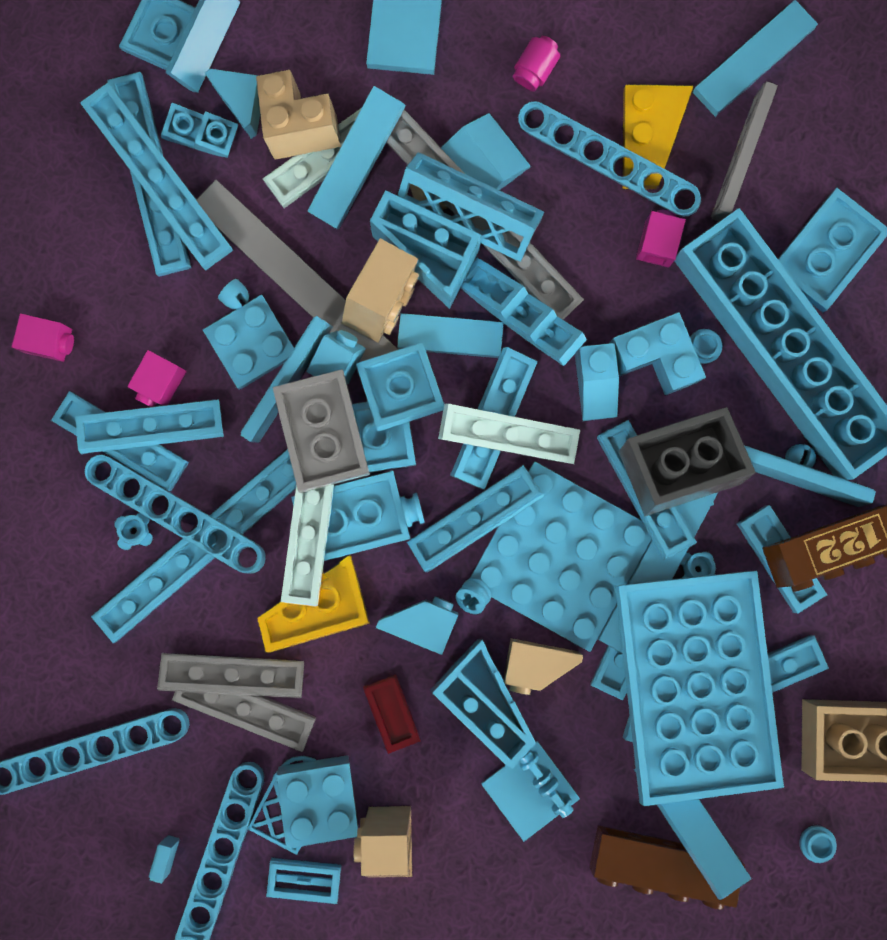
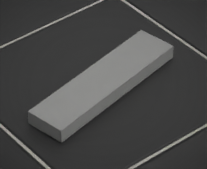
[711,81,778,222]
[157,653,304,698]
[172,691,316,752]

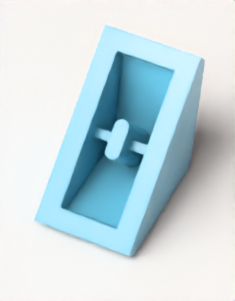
[205,69,260,139]

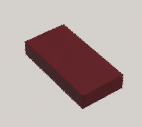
[363,674,421,754]

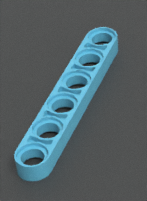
[518,101,701,217]
[85,455,266,574]
[0,708,190,795]
[174,762,265,940]

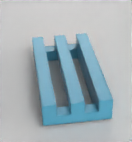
[266,858,341,904]

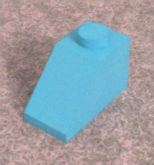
[575,343,619,421]
[376,597,458,655]

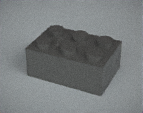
[619,407,756,516]

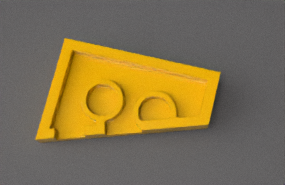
[623,85,693,189]
[257,555,370,653]

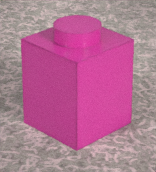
[636,210,686,268]
[12,314,74,362]
[127,350,186,407]

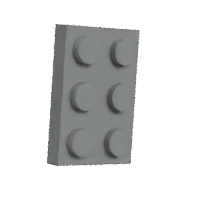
[272,369,370,493]

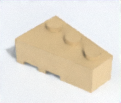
[354,806,412,878]

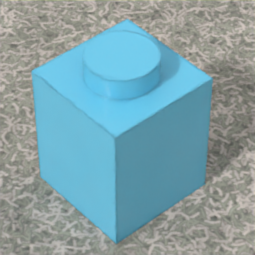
[306,330,366,384]

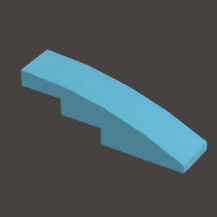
[461,257,587,366]

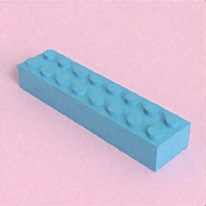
[675,208,887,480]

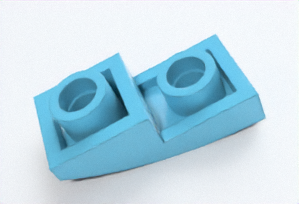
[161,103,238,158]

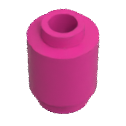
[513,35,560,92]

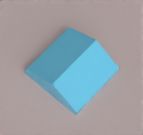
[441,113,530,190]

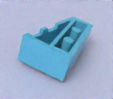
[370,190,481,309]
[430,639,536,770]

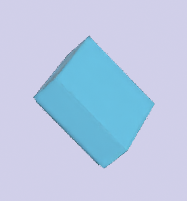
[149,835,180,884]

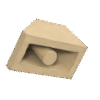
[503,638,583,695]

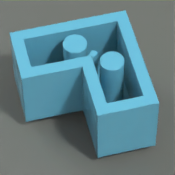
[610,312,706,395]

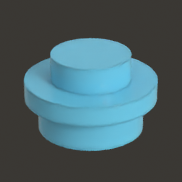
[690,329,722,364]
[799,825,837,863]

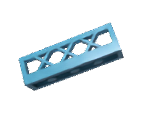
[397,152,544,262]

